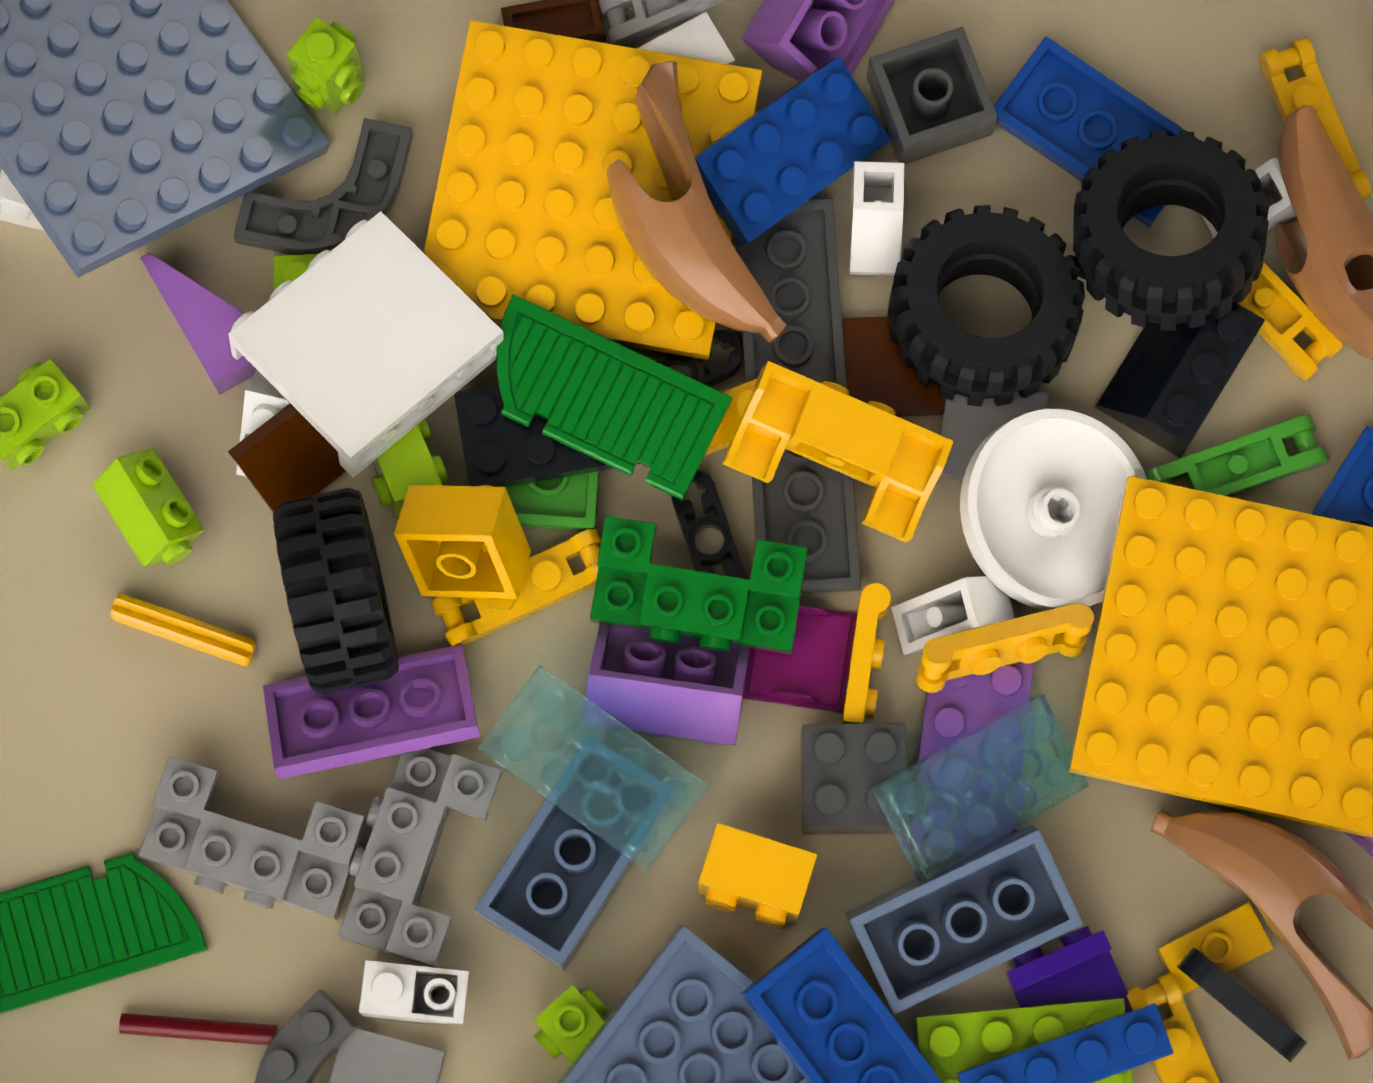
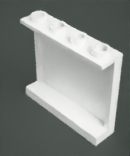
[228,211,503,478]

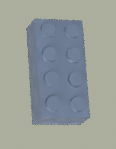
[474,735,675,971]
[845,824,1084,1014]

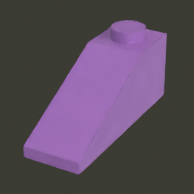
[140,253,257,395]

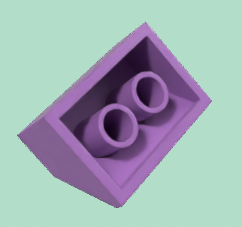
[742,0,895,82]
[583,624,750,745]

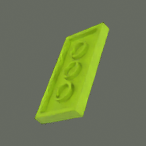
[916,998,1133,1083]

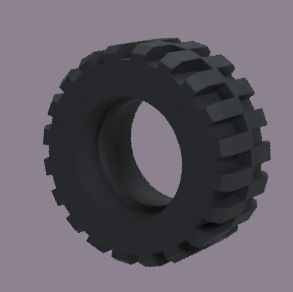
[1073,130,1269,331]
[888,205,1085,407]
[273,488,399,694]

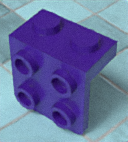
[1006,926,1132,1013]

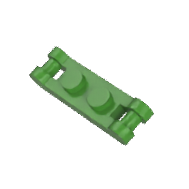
[1145,414,1329,497]

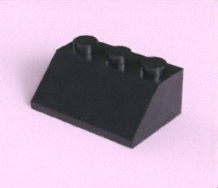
[1095,300,1265,458]

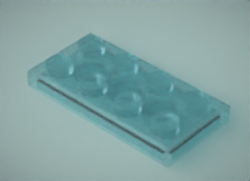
[478,665,709,873]
[872,694,1089,882]

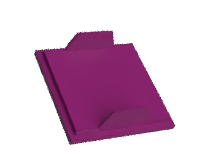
[743,605,857,713]

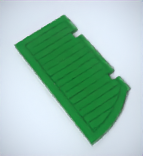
[497,294,733,500]
[0,852,208,1014]

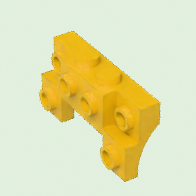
[722,361,954,543]

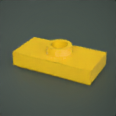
[1156,902,1274,995]

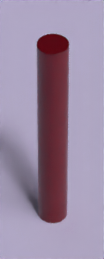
[119,1013,277,1045]

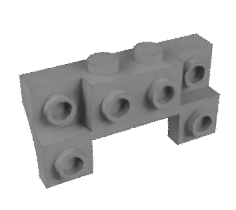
[338,748,502,968]
[138,756,366,920]

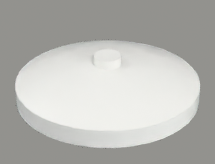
[960,409,1147,611]

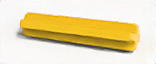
[110,593,257,666]

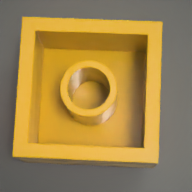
[394,484,531,599]
[698,823,818,929]

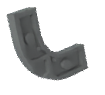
[234,118,413,255]
[255,990,359,1083]

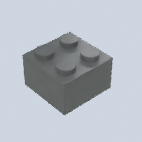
[867,27,997,165]
[801,723,908,835]

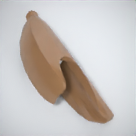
[606,61,787,343]
[1275,105,1373,360]
[1151,809,1373,1060]

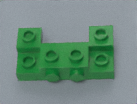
[590,516,808,655]

